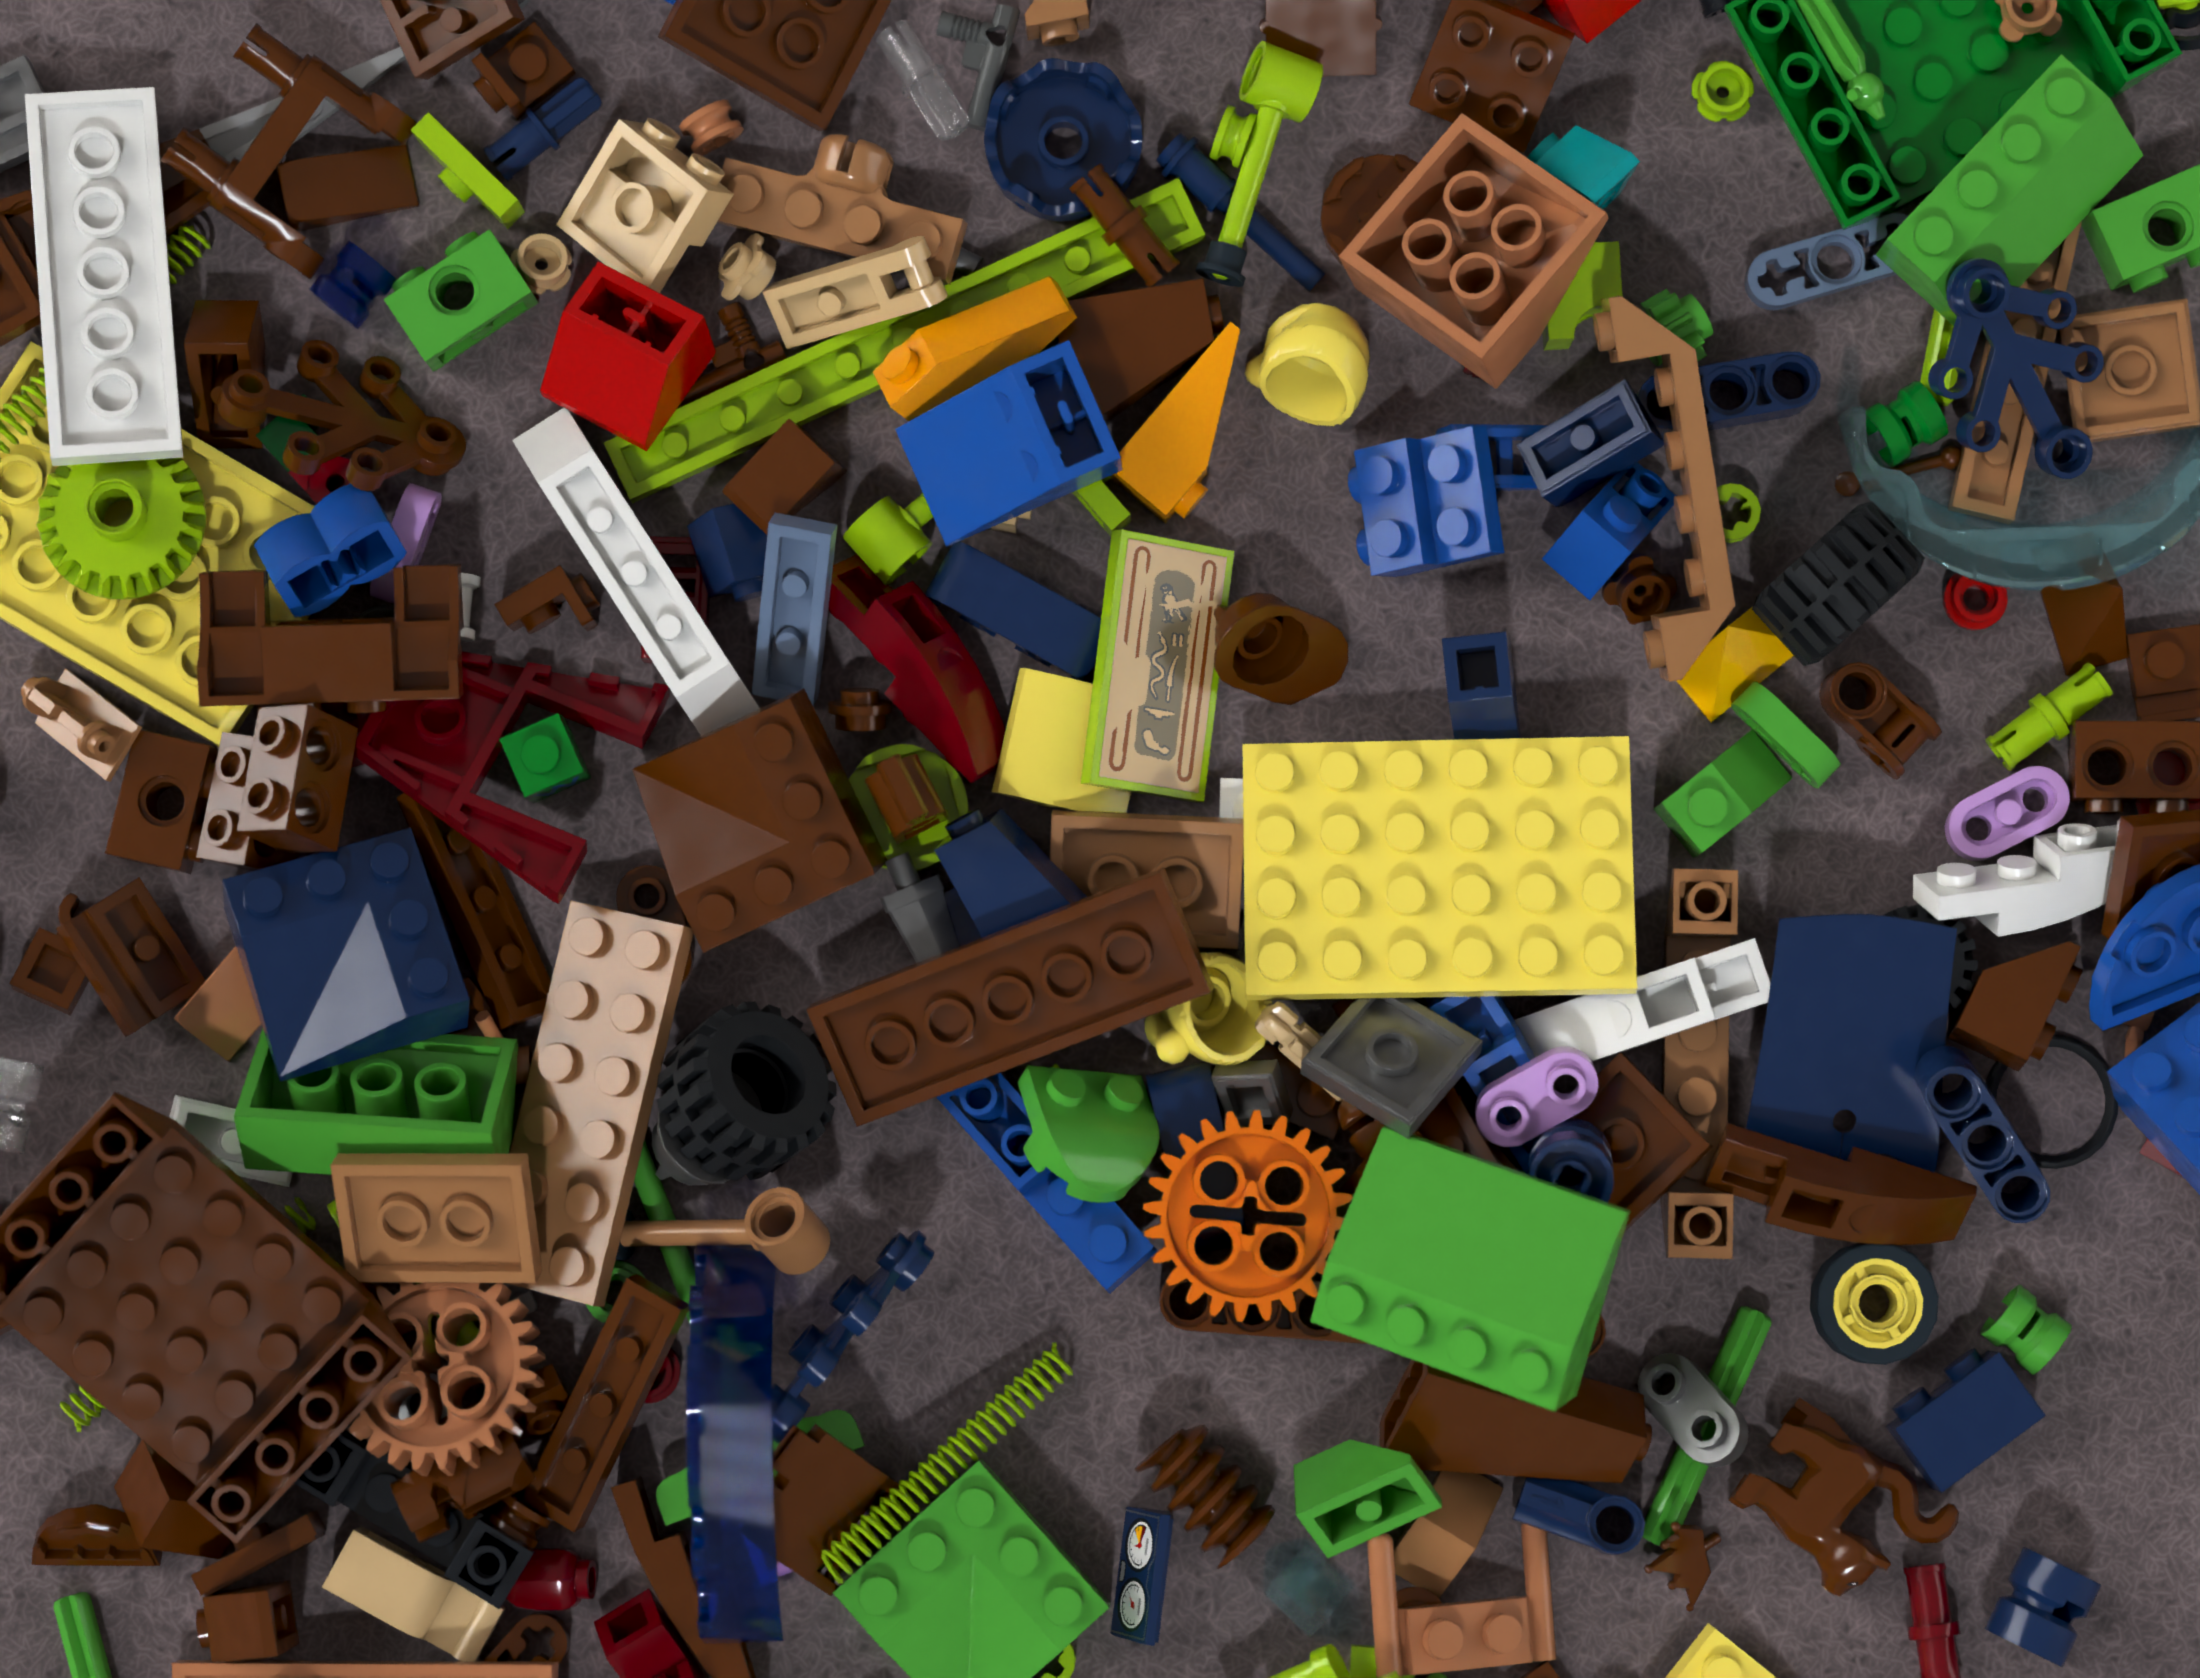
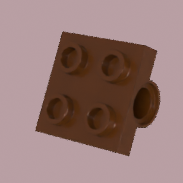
[380,0,525,80]
[1408,0,1576,153]

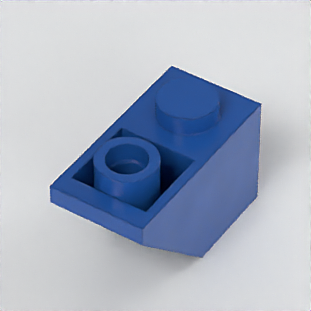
[1542,462,1676,600]

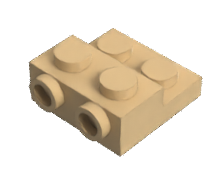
[556,118,734,293]

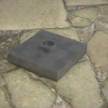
[1300,998,1483,1139]

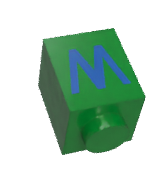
[499,713,591,804]

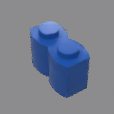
[254,484,407,617]

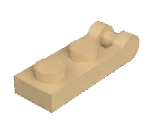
[763,236,948,349]

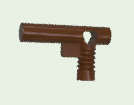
[677,302,787,409]

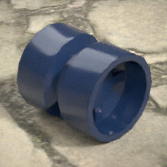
[1528,1118,1614,1202]
[1985,1547,2101,1668]

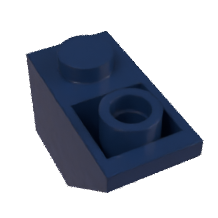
[1442,632,1521,740]

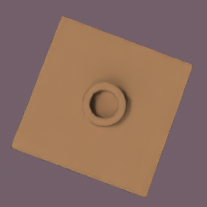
[2060,299,2200,443]

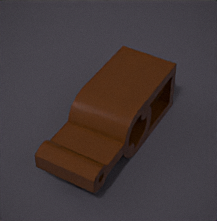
[865,754,949,845]

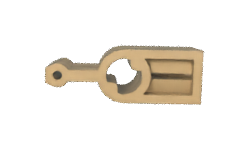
[322,1526,506,1661]

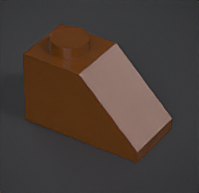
[184,300,265,448]
[196,1580,299,1662]

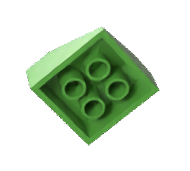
[833,1458,1111,1678]

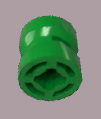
[1860,380,1949,467]

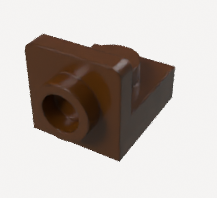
[471,22,576,120]
[494,565,601,634]

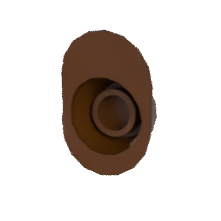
[1214,593,1348,705]

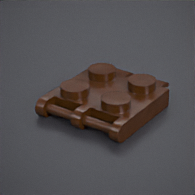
[730,1424,910,1596]

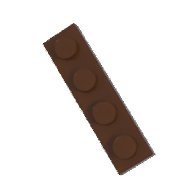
[397,793,551,1030]
[521,1274,691,1532]

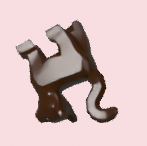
[1728,1397,1959,1597]

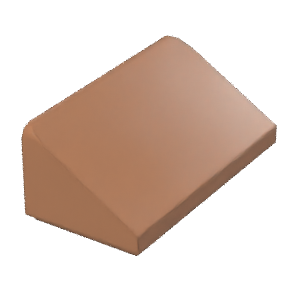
[174,946,262,1062]

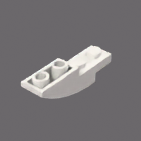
[1913,819,2120,937]
[1515,938,1771,1062]

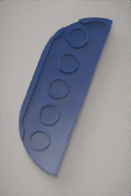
[2089,864,2200,1031]

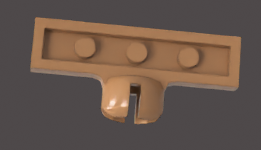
[717,134,968,285]

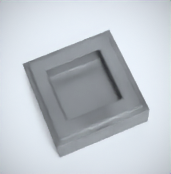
[1211,1059,1293,1126]

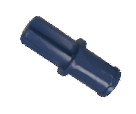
[483,77,602,182]

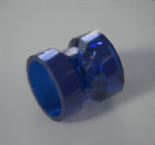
[309,241,397,330]

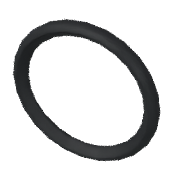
[1986,1034,2118,1169]

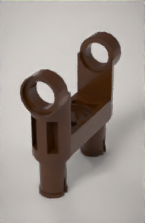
[160,23,417,280]

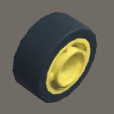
[1810,1243,1939,1365]

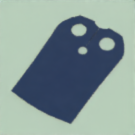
[1746,914,1957,1206]

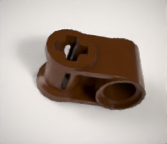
[1819,662,1942,780]

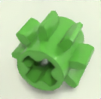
[1640,289,1713,367]

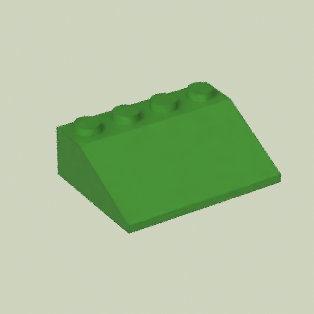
[1310,1125,1630,1412]

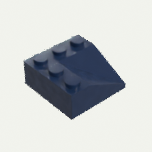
[222,827,470,1082]

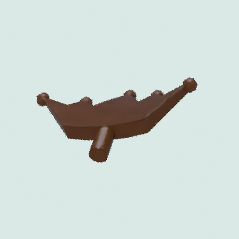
[1644,1522,1721,1612]

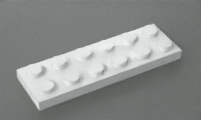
[25,87,183,466]

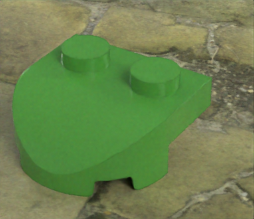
[1017,1065,1160,1203]

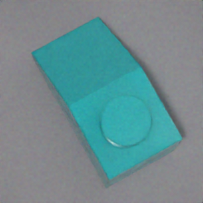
[1527,125,1640,210]

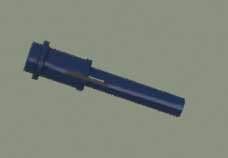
[1156,133,1326,292]

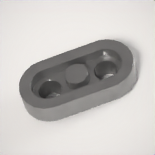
[1638,1353,1748,1467]

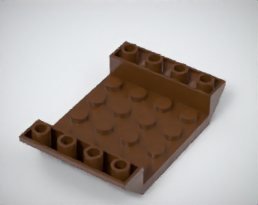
[0,1092,413,1544]

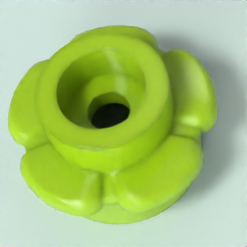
[1691,61,1754,122]

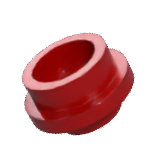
[1943,566,2008,630]

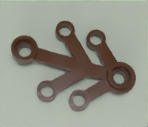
[217,340,466,491]

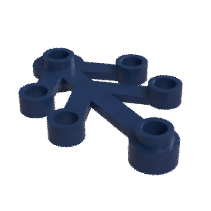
[1928,258,2104,479]
[751,1230,935,1444]

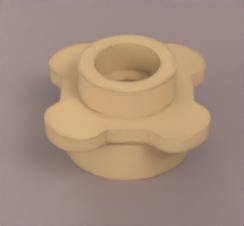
[718,233,776,301]

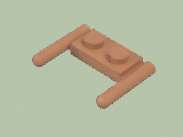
[1367,1523,1556,1678]

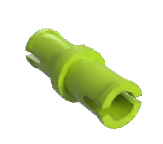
[1985,662,2113,771]

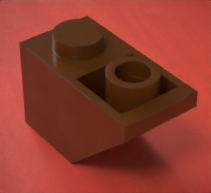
[1948,941,2083,1072]

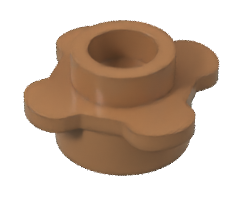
[1994,0,2062,42]

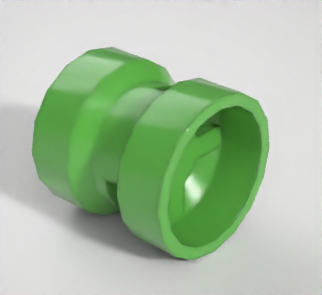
[1980,1285,2072,1375]

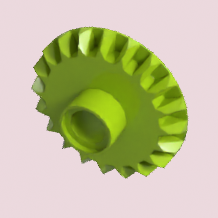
[36,458,206,600]

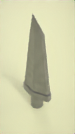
[880,852,959,963]

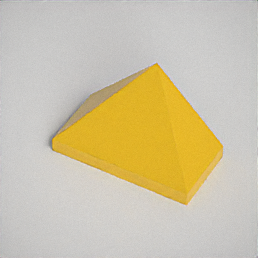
[1676,607,1794,723]

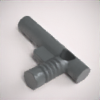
[937,4,1020,132]

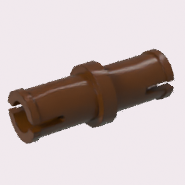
[1069,163,1181,287]

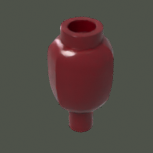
[507,1548,598,1610]

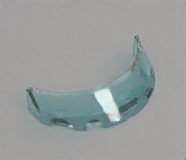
[1838,406,2200,592]

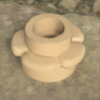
[510,233,572,294]

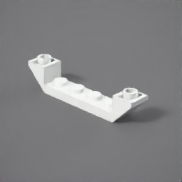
[512,408,760,736]

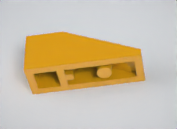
[873,276,1077,422]
[1111,321,1240,524]

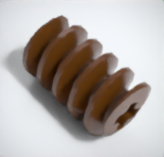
[1135,1425,1275,1569]

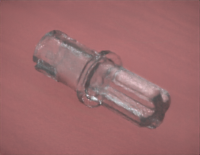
[875,20,970,141]

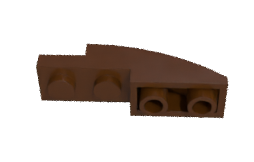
[1705,1123,1977,1245]

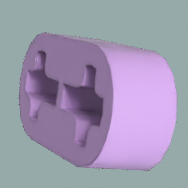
[370,483,442,604]

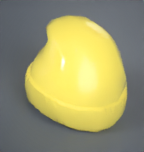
[1245,303,1370,426]
[1144,952,1272,1065]

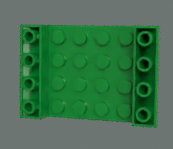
[1723,0,2182,230]

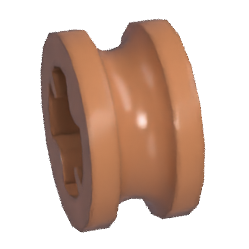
[679,99,744,156]

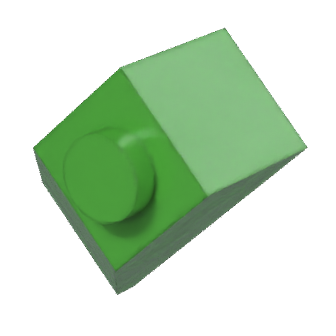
[1654,729,1792,858]
[1293,1439,1442,1558]

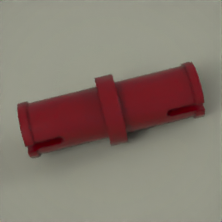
[1903,1563,1961,1678]

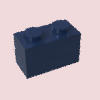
[1886,1348,2046,1493]

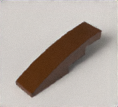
[611,1477,756,1678]

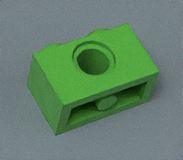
[2081,164,2200,294]
[384,229,539,372]

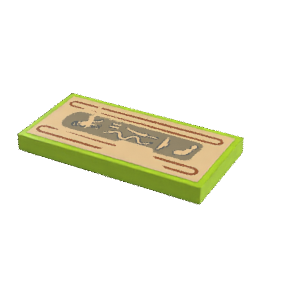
[1081,529,1234,802]

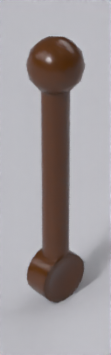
[1834,445,1961,497]

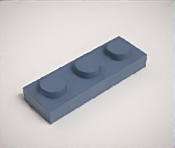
[751,512,837,706]

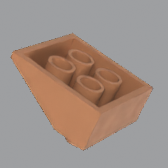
[1338,113,1608,389]

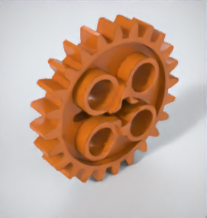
[1142,1110,1353,1322]

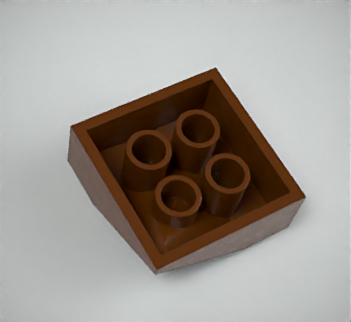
[632,688,887,953]

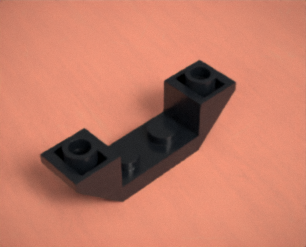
[294,1430,535,1609]

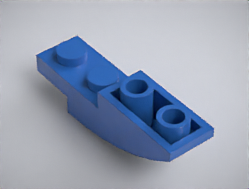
[936,1073,1158,1294]

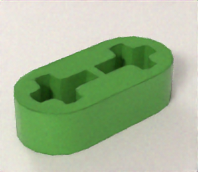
[1731,682,1841,789]

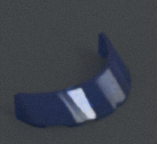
[686,1245,783,1644]

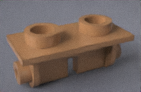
[21,668,142,782]

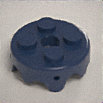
[984,58,1142,222]

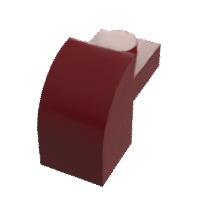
[594,1588,705,1678]

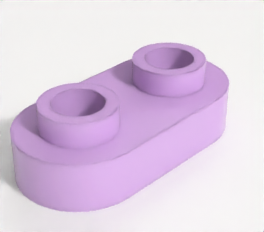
[1945,766,2070,861]
[1475,1046,1598,1147]

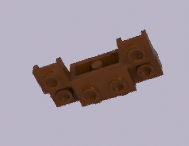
[197,564,464,713]

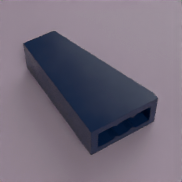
[934,808,1087,938]

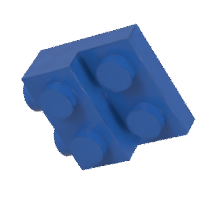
[1348,426,1505,577]

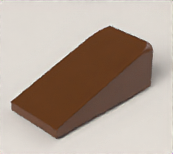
[277,144,419,232]

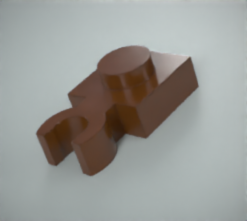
[9,893,89,1016]

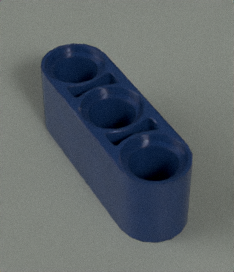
[1636,351,1821,438]
[924,541,1101,682]
[1915,1046,2050,1223]
[1145,1061,1248,1255]

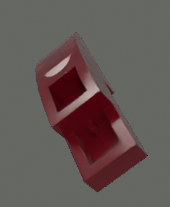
[828,554,1006,783]

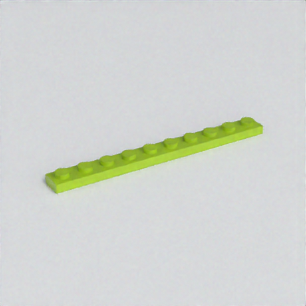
[604,178,1206,504]

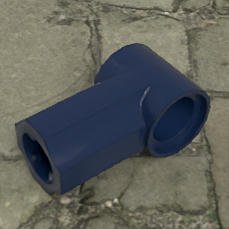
[1512,1477,1645,1555]

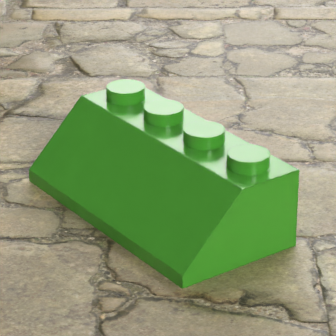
[1876,54,2143,326]
[234,1028,518,1175]

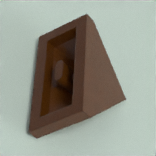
[2028,537,2128,676]

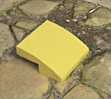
[992,668,1131,813]

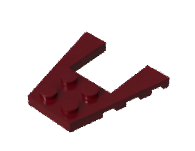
[354,651,670,904]

